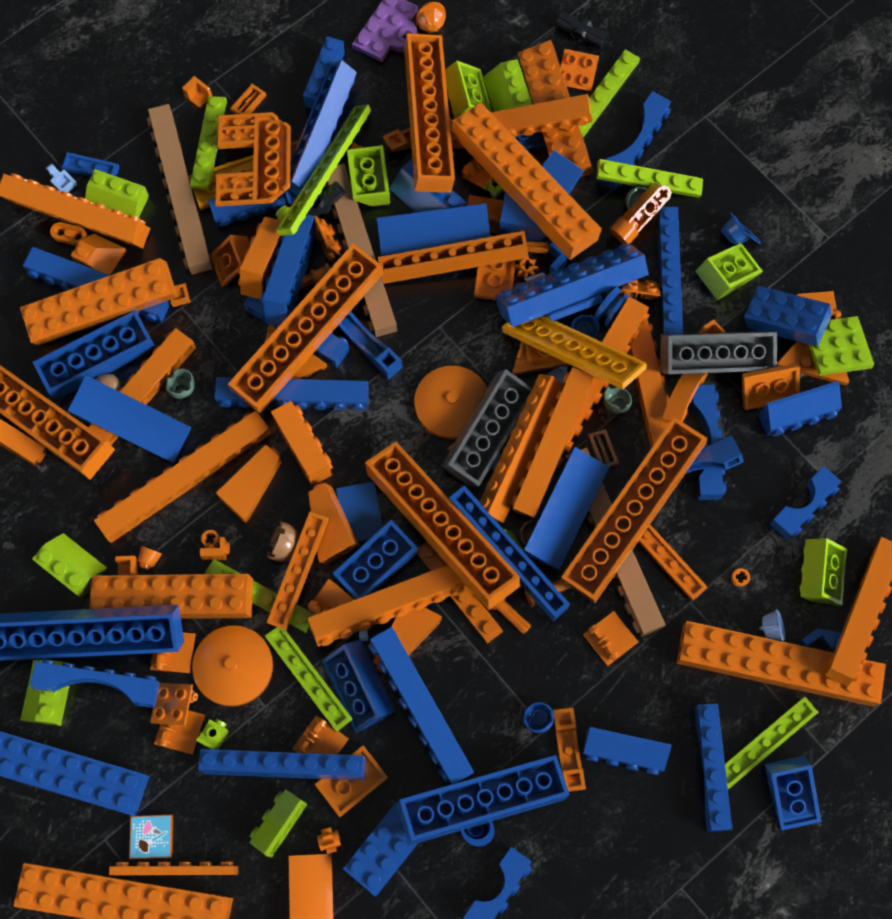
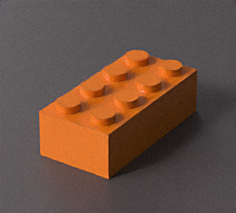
[238,217,282,299]
[271,401,333,486]

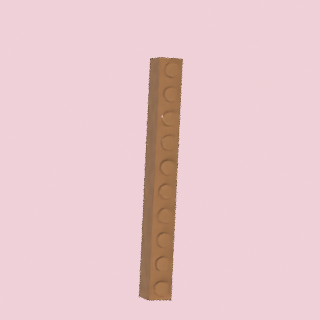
[147,104,213,275]
[324,164,397,337]
[563,448,665,637]

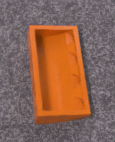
[289,854,333,919]

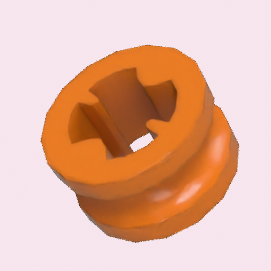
[201,530,220,547]
[731,568,750,587]

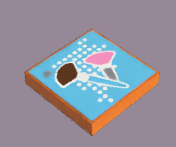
[129,815,173,859]

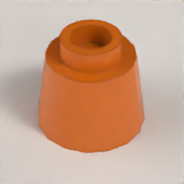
[137,546,162,570]

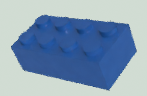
[744,286,832,347]
[333,520,419,599]
[343,802,418,897]

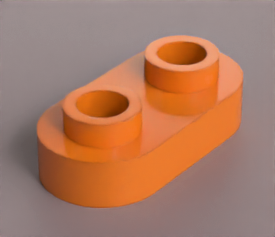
[50,222,88,246]

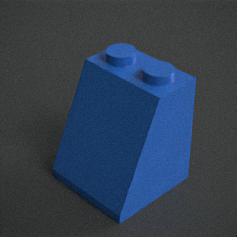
[499,191,547,242]

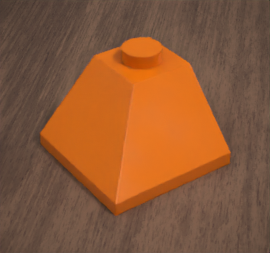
[71,234,126,275]
[210,235,250,286]

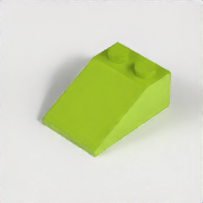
[696,244,763,300]

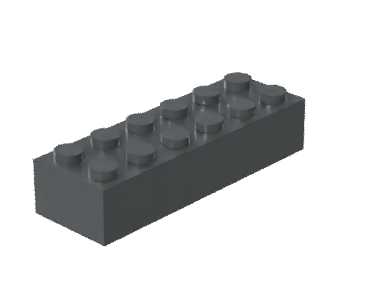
[661,331,777,374]
[440,369,532,488]

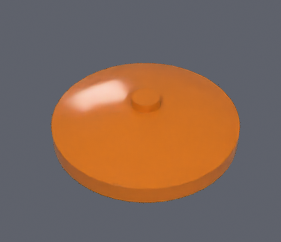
[414,366,487,439]
[192,626,273,706]

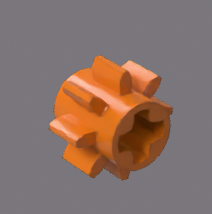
[515,258,538,281]
[317,827,341,854]

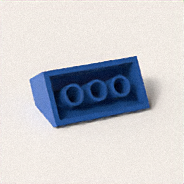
[389,159,467,213]
[758,381,842,436]
[321,639,396,733]
[582,727,671,775]

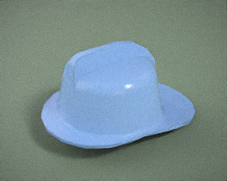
[760,609,785,642]

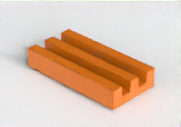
[230,84,266,114]

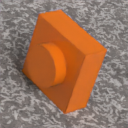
[171,283,191,307]

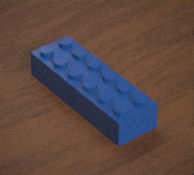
[261,215,316,325]
[33,310,156,401]

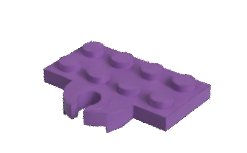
[352,0,418,62]

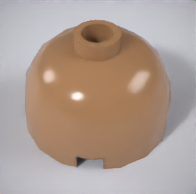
[267,522,300,562]

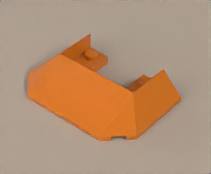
[215,112,291,207]

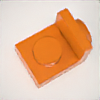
[200,537,230,561]

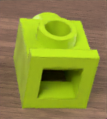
[196,718,229,750]

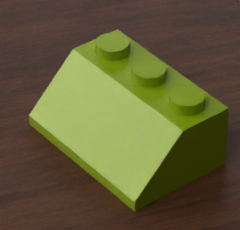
[483,59,532,112]
[445,61,492,118]
[347,145,390,206]
[85,169,149,218]
[32,533,108,599]
[800,538,847,606]
[21,660,69,726]
[249,789,307,857]

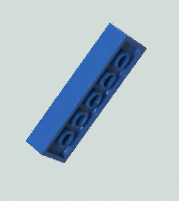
[377,203,491,256]
[68,375,192,463]
[524,447,610,571]

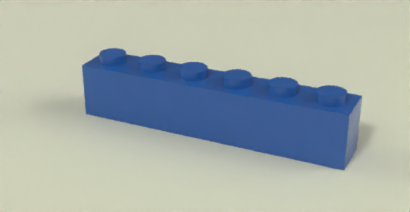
[244,296,349,368]

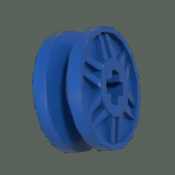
[594,287,631,328]

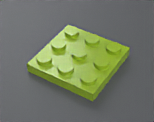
[808,316,874,376]

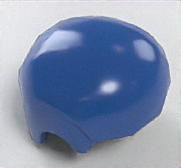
[570,315,600,339]
[523,702,554,733]

